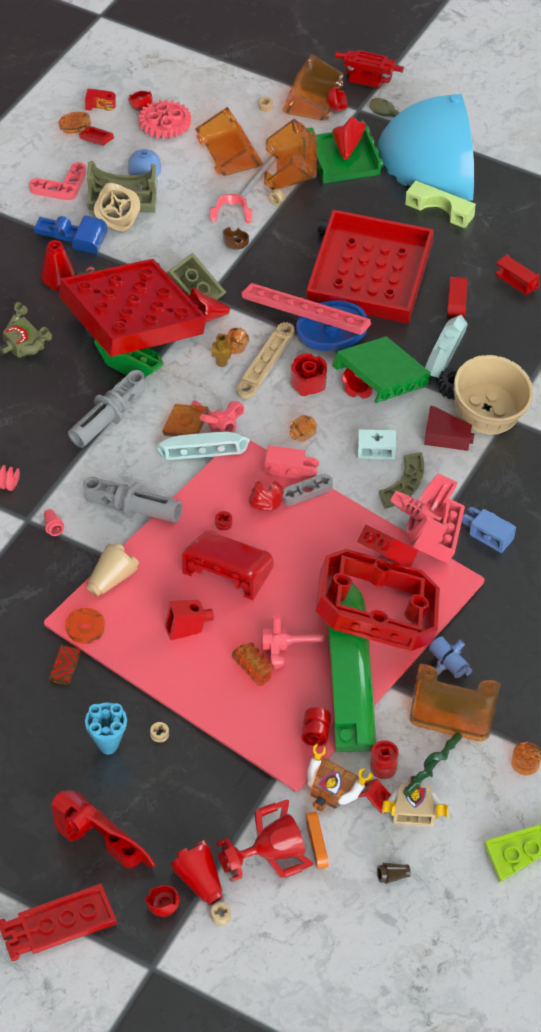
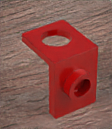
[358,779,391,814]

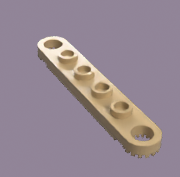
[237,322,295,399]

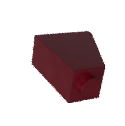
[424,405,475,451]

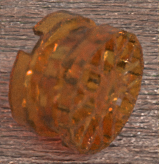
[511,742,541,776]

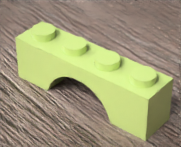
[405,181,476,228]

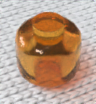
[227,328,249,354]
[289,415,317,442]

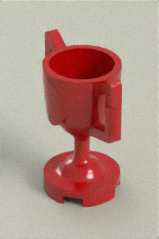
[216,800,313,882]

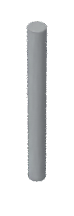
[239,155,276,198]

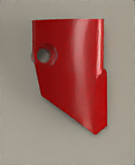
[52,790,156,868]

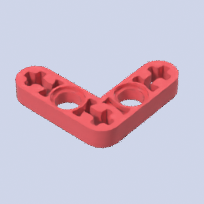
[29,162,86,200]

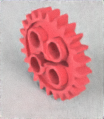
[138,99,191,140]

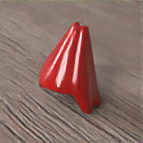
[332,117,366,160]
[188,288,231,322]
[341,367,372,399]

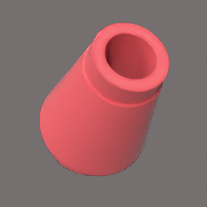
[44,509,64,536]

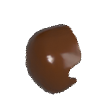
[223,227,249,250]

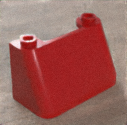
[182,531,273,600]

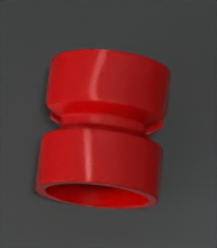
[301,707,331,747]
[370,740,399,779]

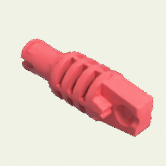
[390,491,442,522]

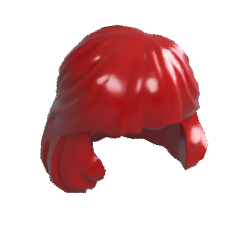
[249,481,284,511]

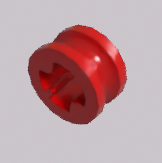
[215,511,232,531]

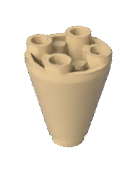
[86,542,139,597]

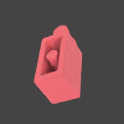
[265,445,319,479]

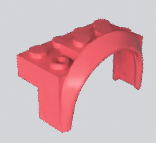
[406,473,465,563]

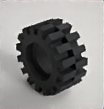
[438,366,460,400]

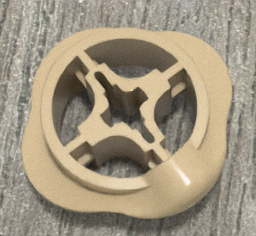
[94,183,140,232]

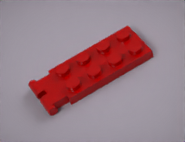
[0,884,117,961]

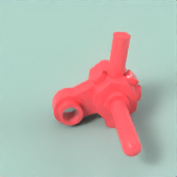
[192,400,245,433]
[262,614,327,669]

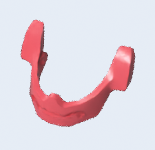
[210,194,253,223]

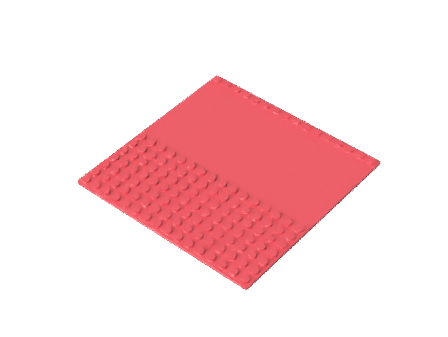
[44,435,484,792]

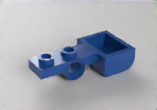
[34,216,107,255]

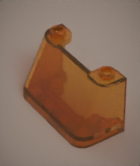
[282,54,344,121]
[195,107,264,176]
[409,663,501,741]

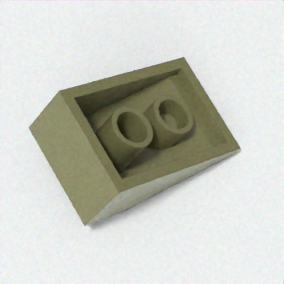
[167,253,227,300]

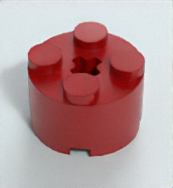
[290,353,327,396]

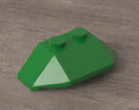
[94,340,164,377]

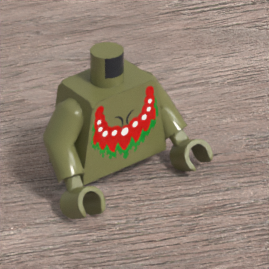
[0,302,52,358]

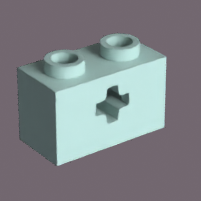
[358,429,396,460]

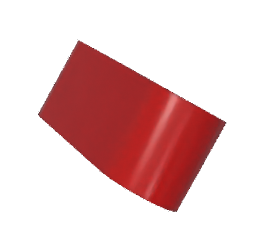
[447,276,468,318]

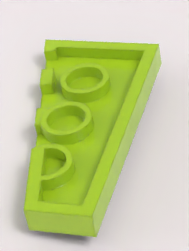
[484,824,541,883]

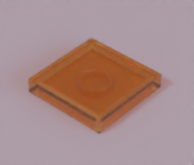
[162,404,210,436]

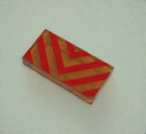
[49,645,81,685]

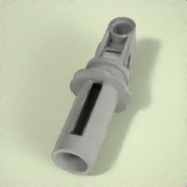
[68,370,146,448]
[83,477,183,523]

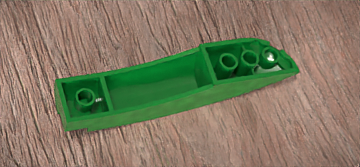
[327,583,376,752]

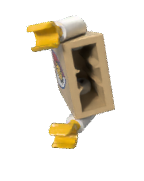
[381,776,448,826]

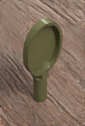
[369,98,400,117]

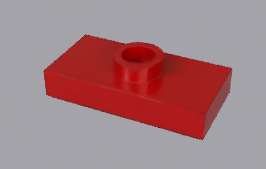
[79,126,114,146]

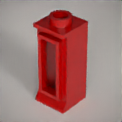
[495,254,540,295]

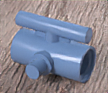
[429,637,472,678]

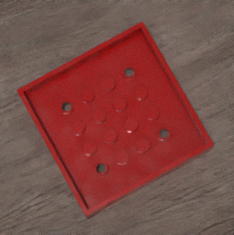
[307,210,434,324]
[59,259,206,357]

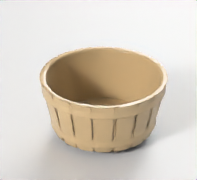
[454,355,533,435]

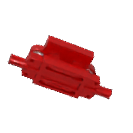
[335,50,404,88]

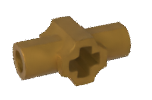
[212,334,232,367]

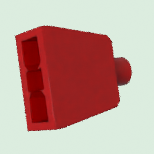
[165,600,214,640]

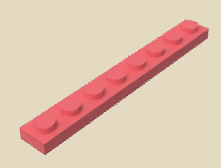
[242,283,371,335]

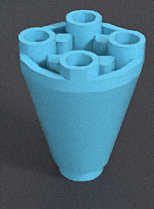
[85,703,127,754]

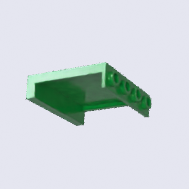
[306,120,383,184]
[332,336,431,403]

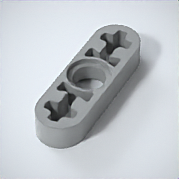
[282,474,333,506]

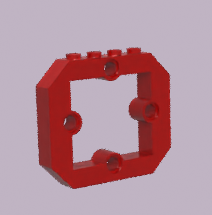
[315,549,440,651]

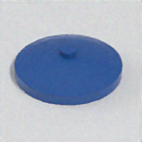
[296,301,368,351]

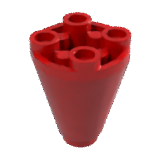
[40,240,75,290]
[170,840,223,906]

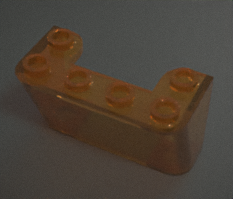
[264,118,317,190]

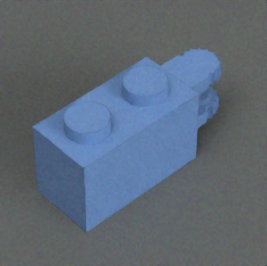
[462,507,516,553]

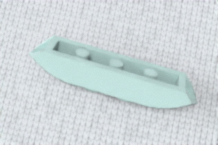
[425,315,468,378]
[156,432,250,460]

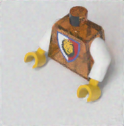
[307,744,373,811]

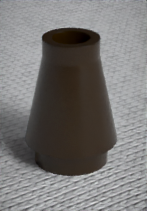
[377,862,411,884]

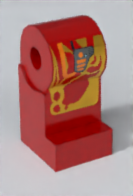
[85,89,116,111]

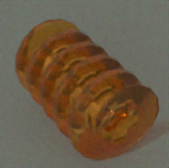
[232,642,275,686]

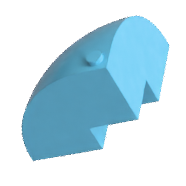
[377,94,474,201]

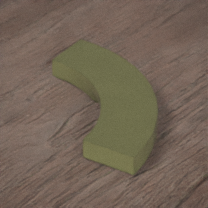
[379,452,424,509]

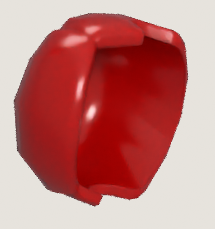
[326,87,348,112]
[128,91,153,111]
[145,885,180,917]

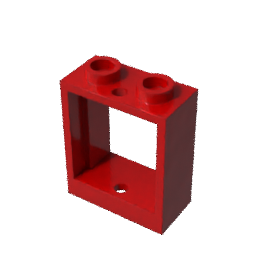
[357,524,419,567]

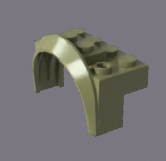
[86,161,158,213]

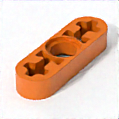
[305,811,329,869]

